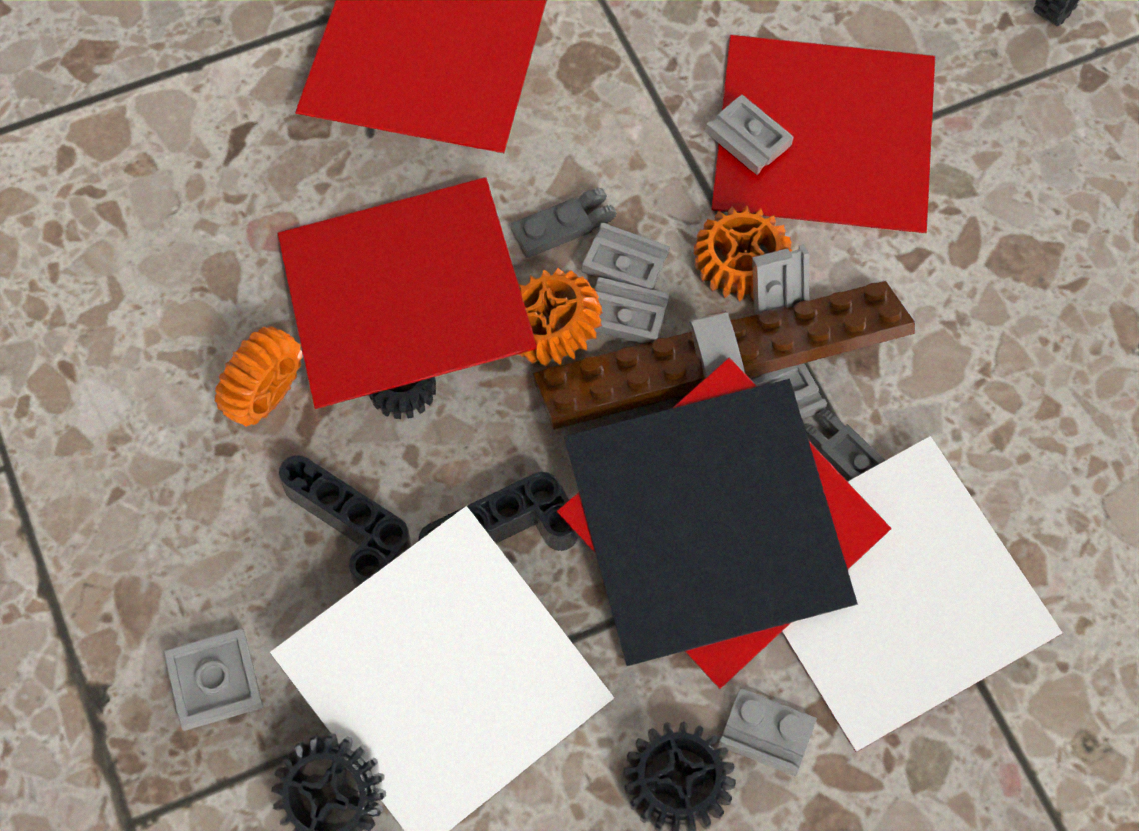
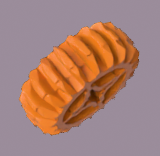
[693,205,792,302]
[518,268,603,366]
[214,326,302,427]

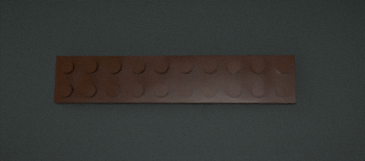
[533,281,915,430]

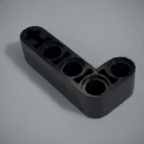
[279,455,411,588]
[418,472,578,551]

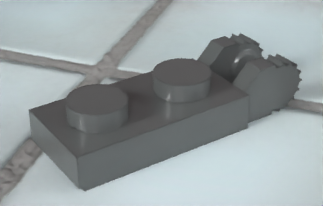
[511,188,617,258]
[804,409,886,481]

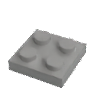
[164,628,264,731]

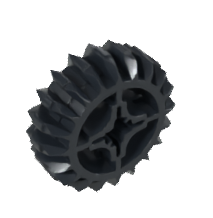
[623,721,736,831]
[271,733,386,831]

